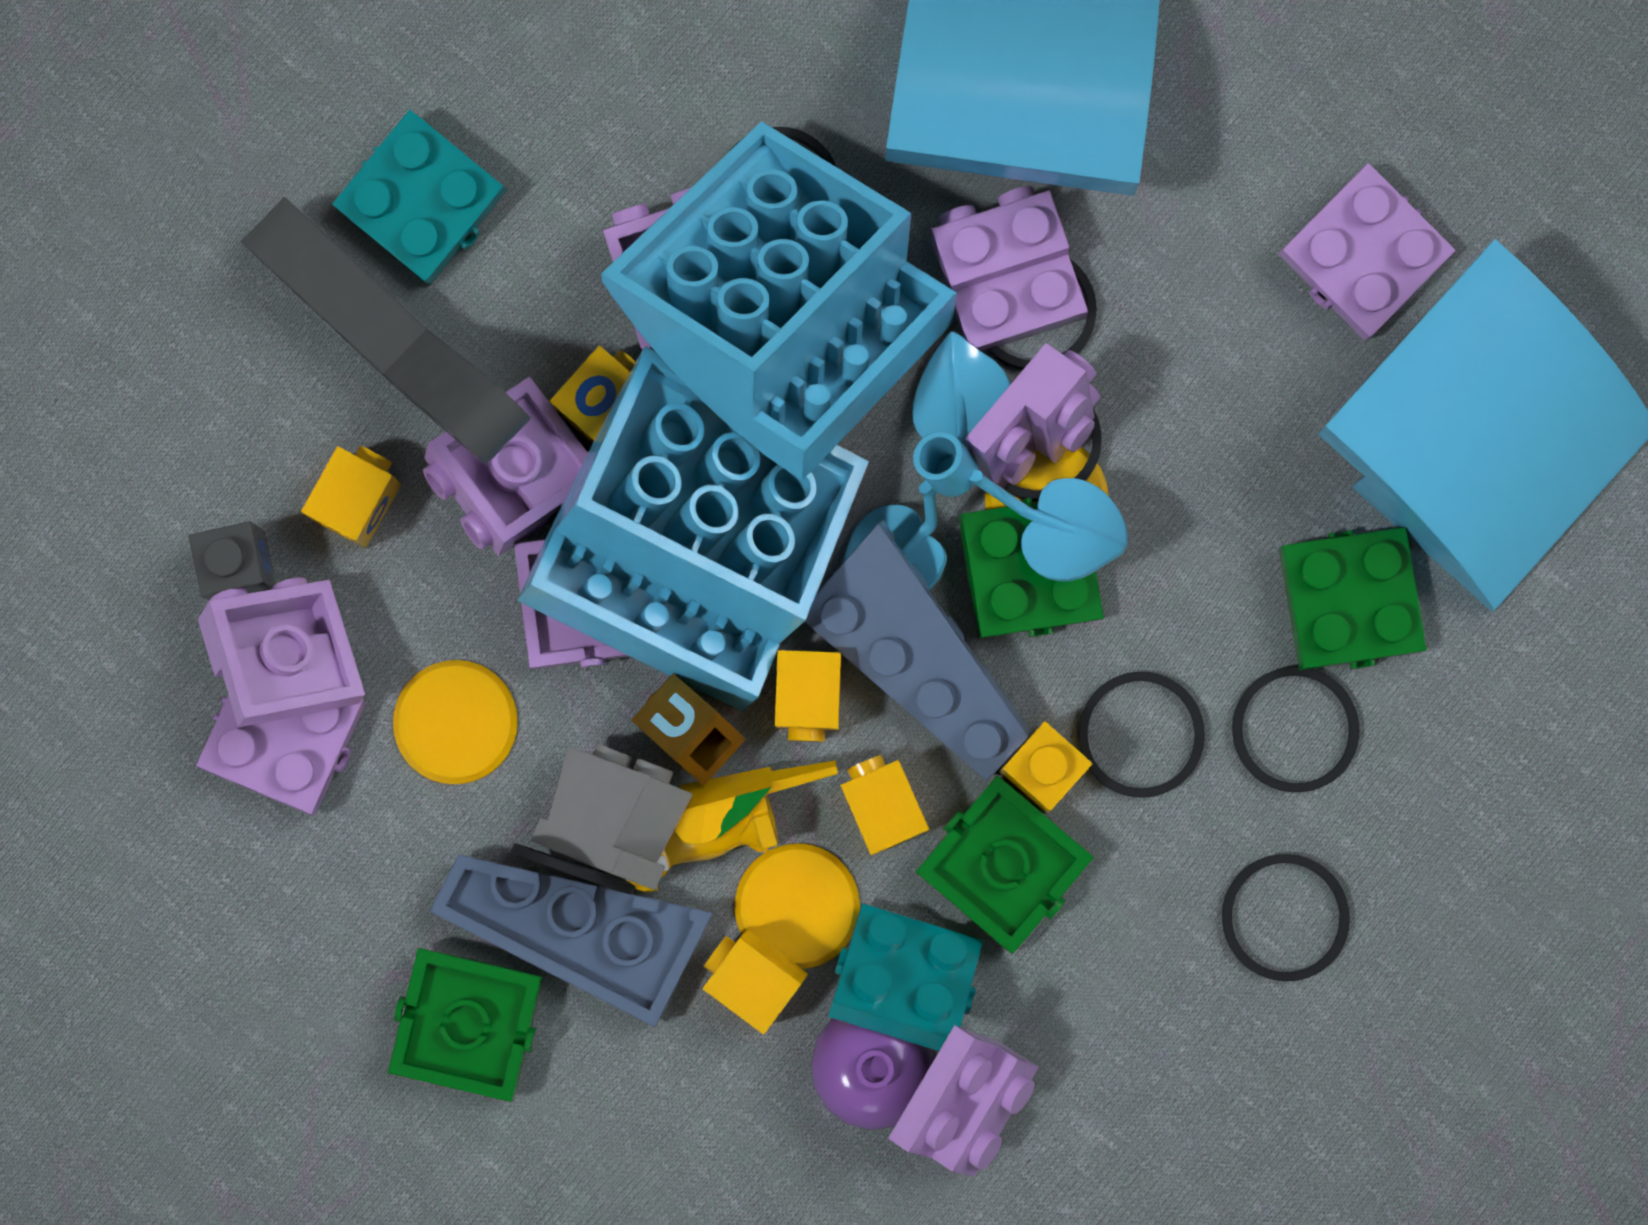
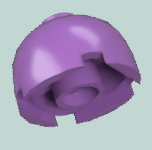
[811,1018,936,1130]

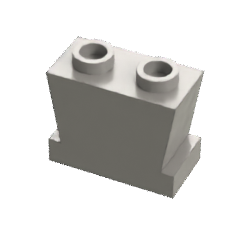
[531,744,693,890]

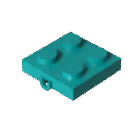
[332,109,508,285]
[828,903,983,1051]

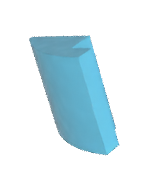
[885,0,1160,196]
[601,121,957,481]
[1317,239,1648,611]
[517,346,869,711]

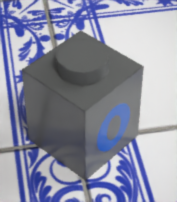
[188,521,276,600]

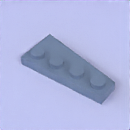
[804,519,1031,781]
[429,855,714,1027]

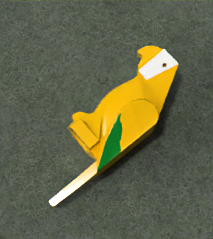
[626,760,838,892]

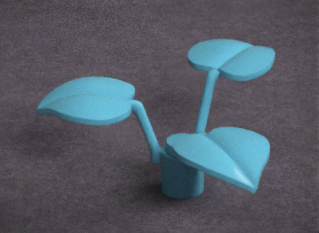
[843,332,1128,590]

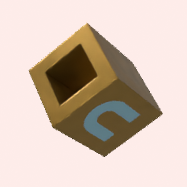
[631,673,746,786]

